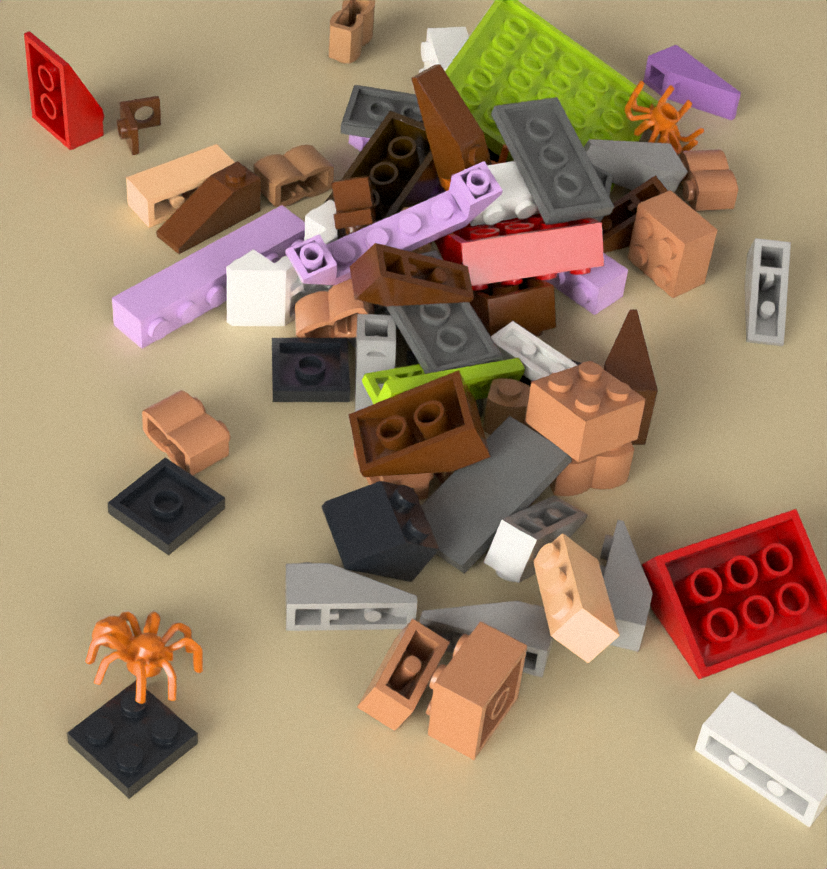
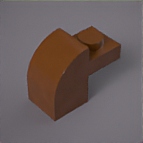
[331,175,377,238]

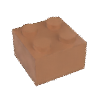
[627,190,717,298]
[525,361,646,462]
[426,621,528,760]

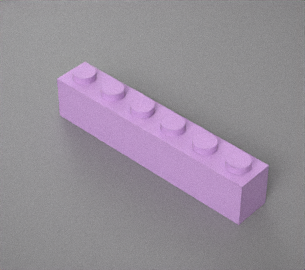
[112,205,305,349]

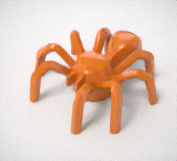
[624,81,705,155]
[85,611,203,704]

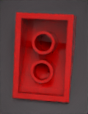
[24,31,105,150]

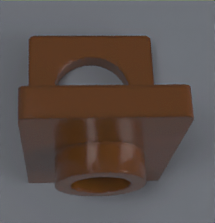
[117,96,161,155]

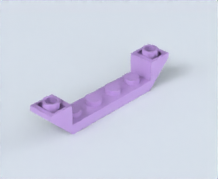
[285,161,503,285]

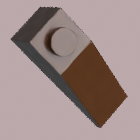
[411,64,492,179]
[156,161,261,254]
[601,175,668,253]
[350,243,474,307]

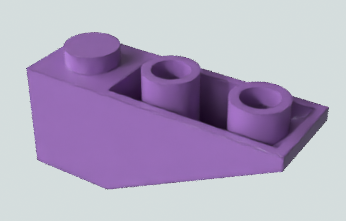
[643,45,741,120]

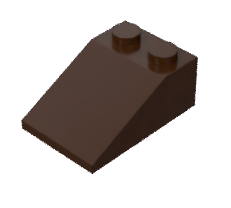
[469,276,557,337]
[604,309,658,445]
[348,370,491,477]

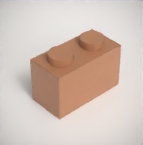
[357,618,450,731]

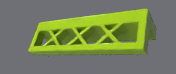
[362,358,526,404]

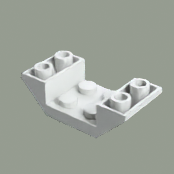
[227,199,338,326]

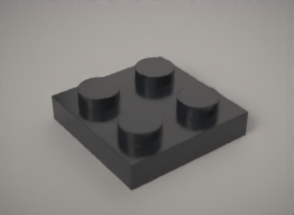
[271,338,350,402]
[108,457,225,556]
[67,680,198,798]

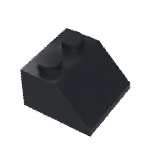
[321,481,439,582]

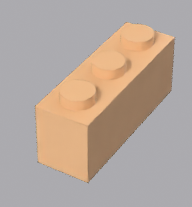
[126,144,235,228]
[533,533,620,663]

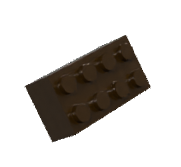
[324,110,440,240]

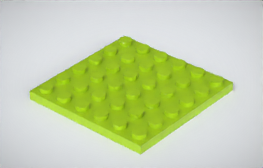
[445,0,658,192]

